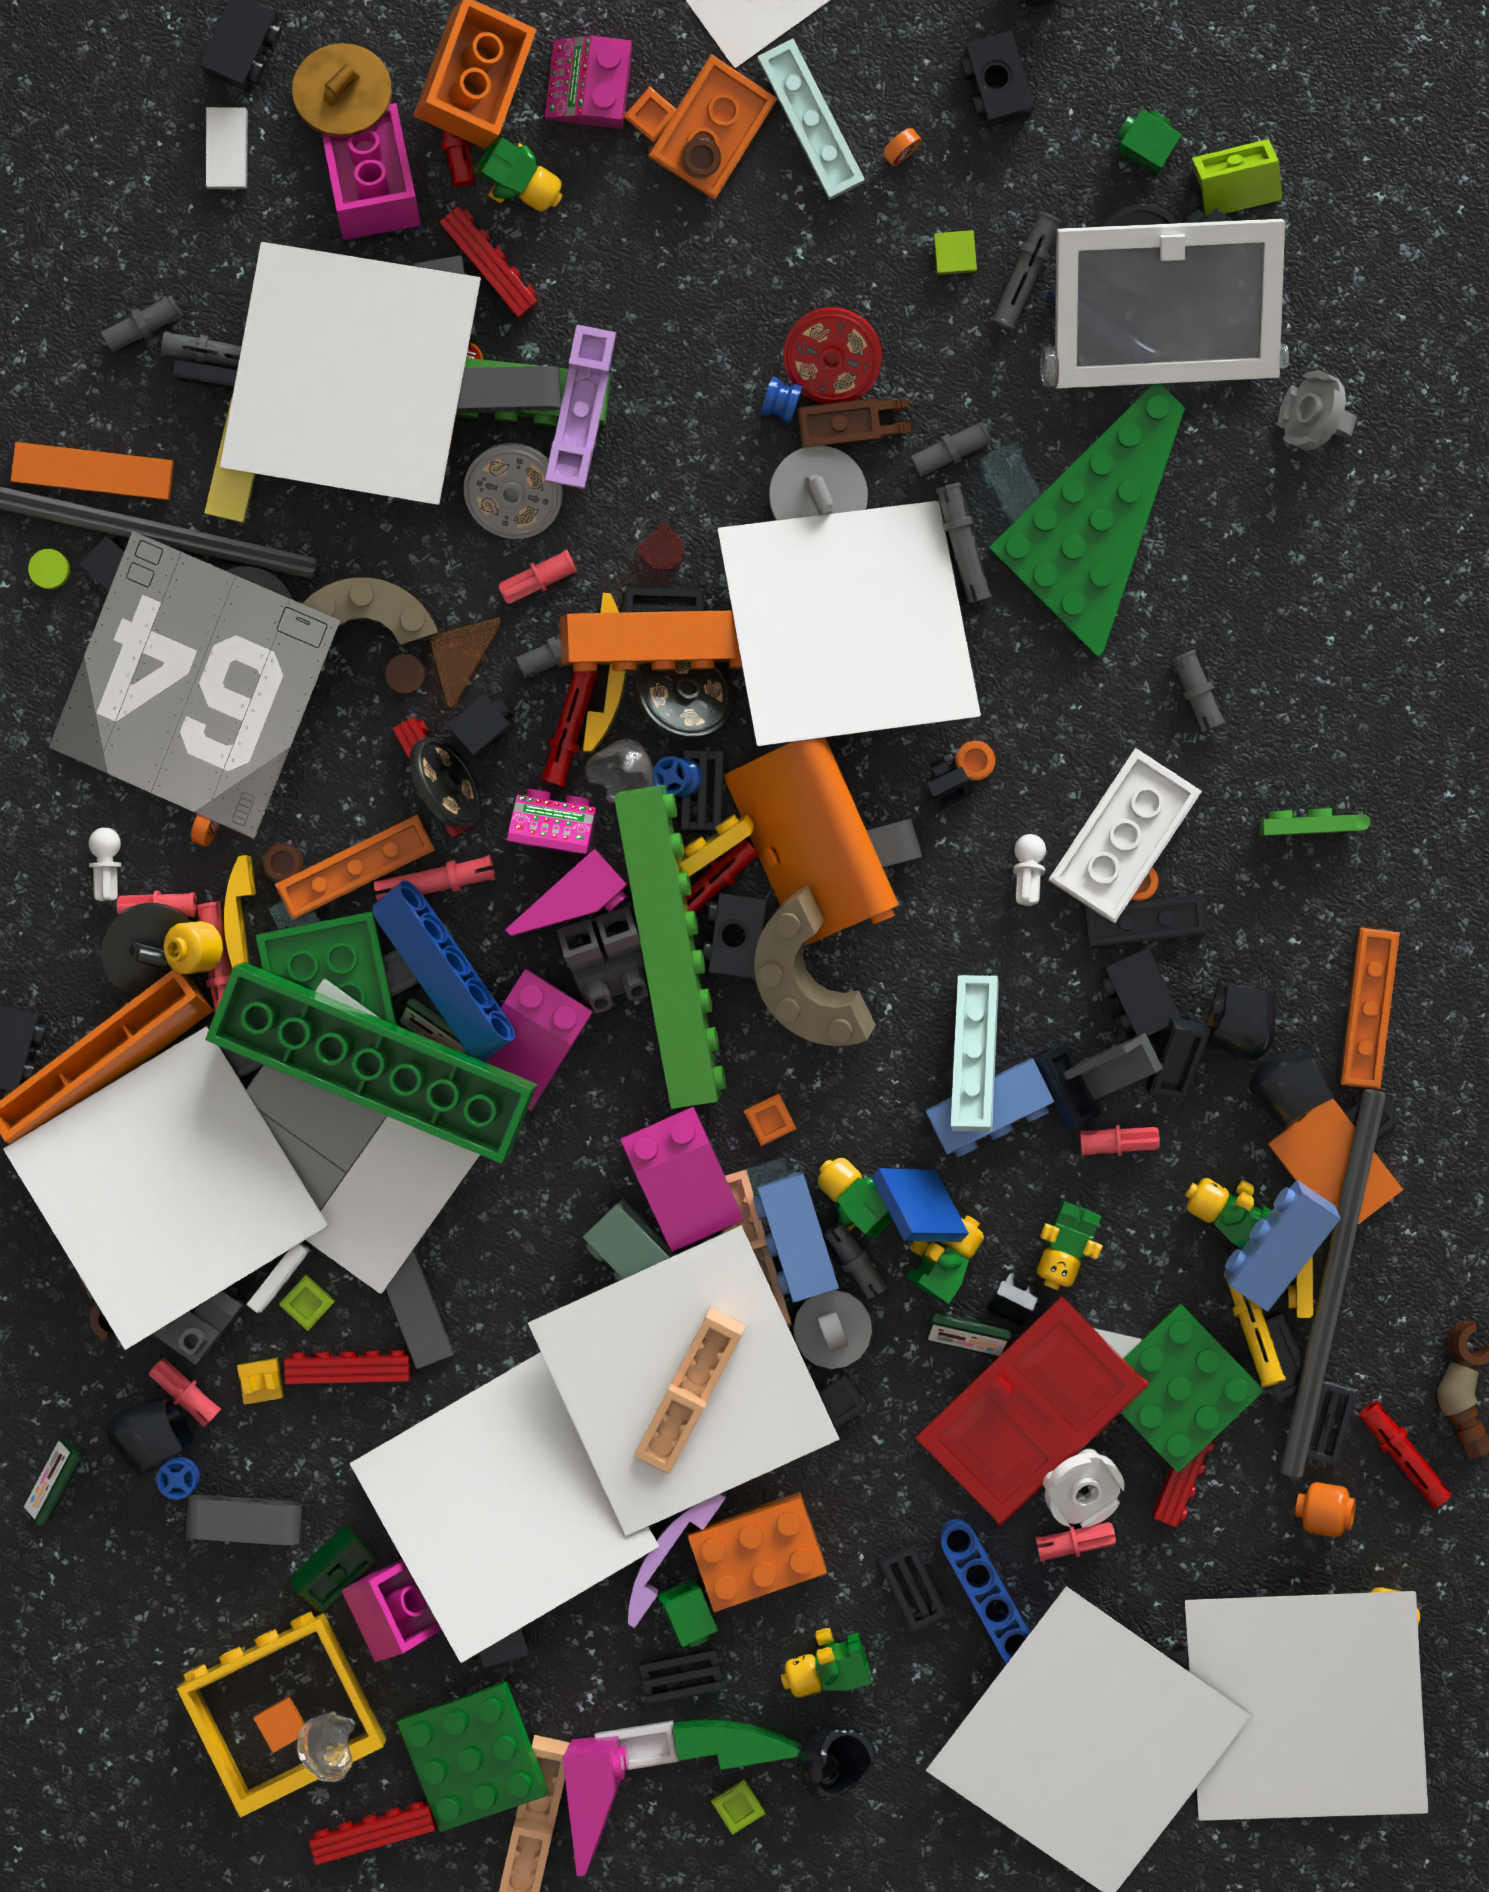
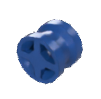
[760,376,803,424]
[652,756,702,798]
[156,1456,200,1500]

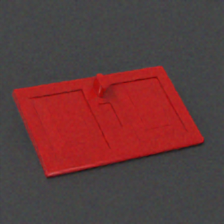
[916,1296,1149,1525]

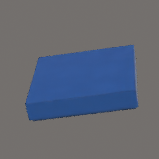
[871,1168,969,1242]

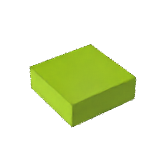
[934,230,977,275]
[279,1274,335,1331]
[711,1778,766,1835]

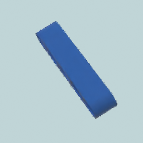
[372,881,515,1062]
[939,1519,1030,1664]

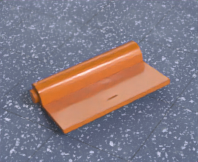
[723,737,899,946]

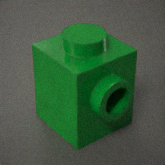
[1116,109,1182,175]
[657,1579,718,1647]

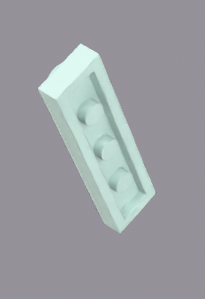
[758,39,865,200]
[951,975,999,1132]

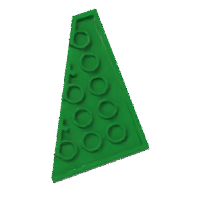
[988,383,1185,658]

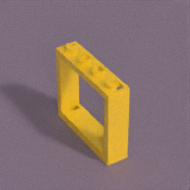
[177,1611,387,1818]

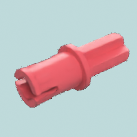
[499,549,578,604]
[116,891,197,918]
[1080,1125,1160,1156]
[149,1358,221,1428]
[1035,1522,1116,1562]

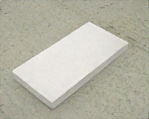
[1048,748,1202,924]

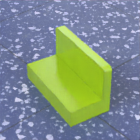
[1192,139,1282,217]

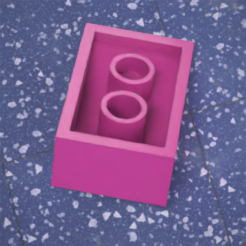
[322,103,421,240]
[505,849,629,936]
[486,969,594,1111]
[621,1107,745,1253]
[563,1736,629,1876]

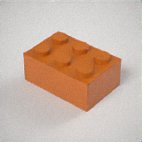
[413,0,537,149]
[688,1492,827,1612]

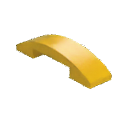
[583,593,626,753]
[224,855,256,969]

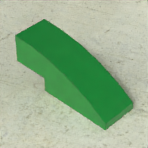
[673,1720,799,1770]

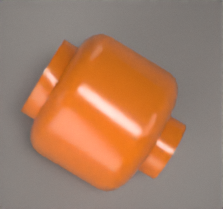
[1295,1482,1356,1538]

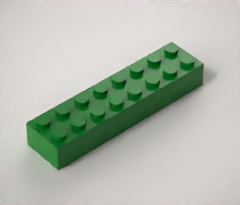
[205,962,538,1164]

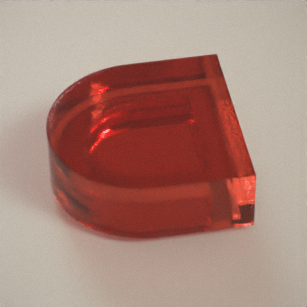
[636,522,684,571]

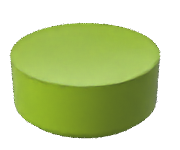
[28,549,70,590]

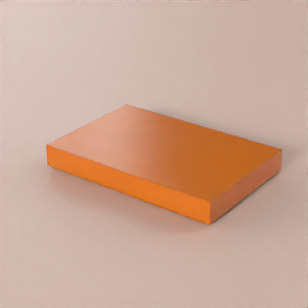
[647,54,778,200]
[1267,1099,1403,1224]

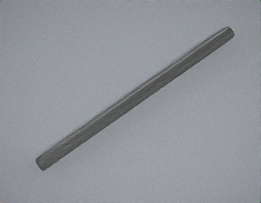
[0,487,317,579]
[1280,1089,1386,1478]

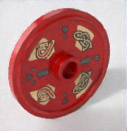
[783,307,882,404]

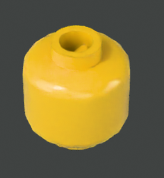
[164,921,223,974]

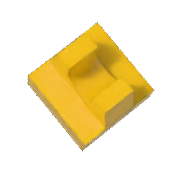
[237,1358,284,1405]

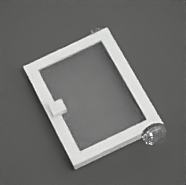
[1040,219,1289,388]

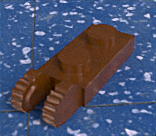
[798,398,912,448]

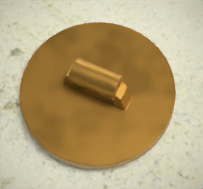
[292,43,392,137]

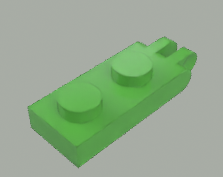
[1259,808,1370,836]

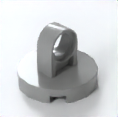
[1278,370,1357,451]
[793,1289,872,1369]

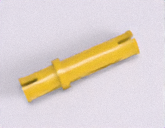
[1224,1273,1286,1388]

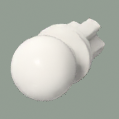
[89,827,121,901]
[1013,834,1046,906]

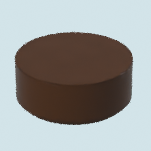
[680,137,721,179]
[385,654,426,694]
[263,843,304,882]

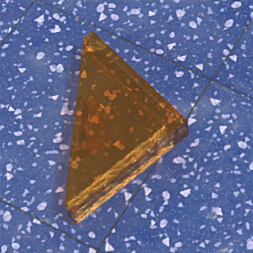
[429,617,501,708]

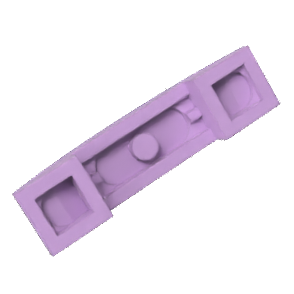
[545,325,616,489]
[628,1492,726,1628]

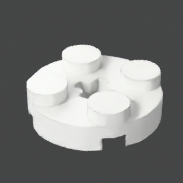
[1043,1448,1124,1528]

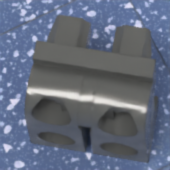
[556,906,649,1014]
[152,1287,247,1365]

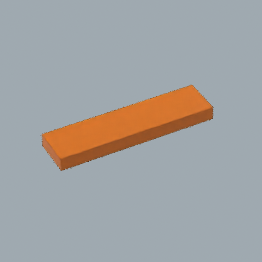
[11,442,174,501]
[275,815,435,921]
[1339,928,1400,1089]

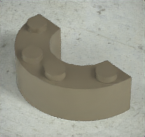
[302,577,439,672]
[754,885,876,1046]

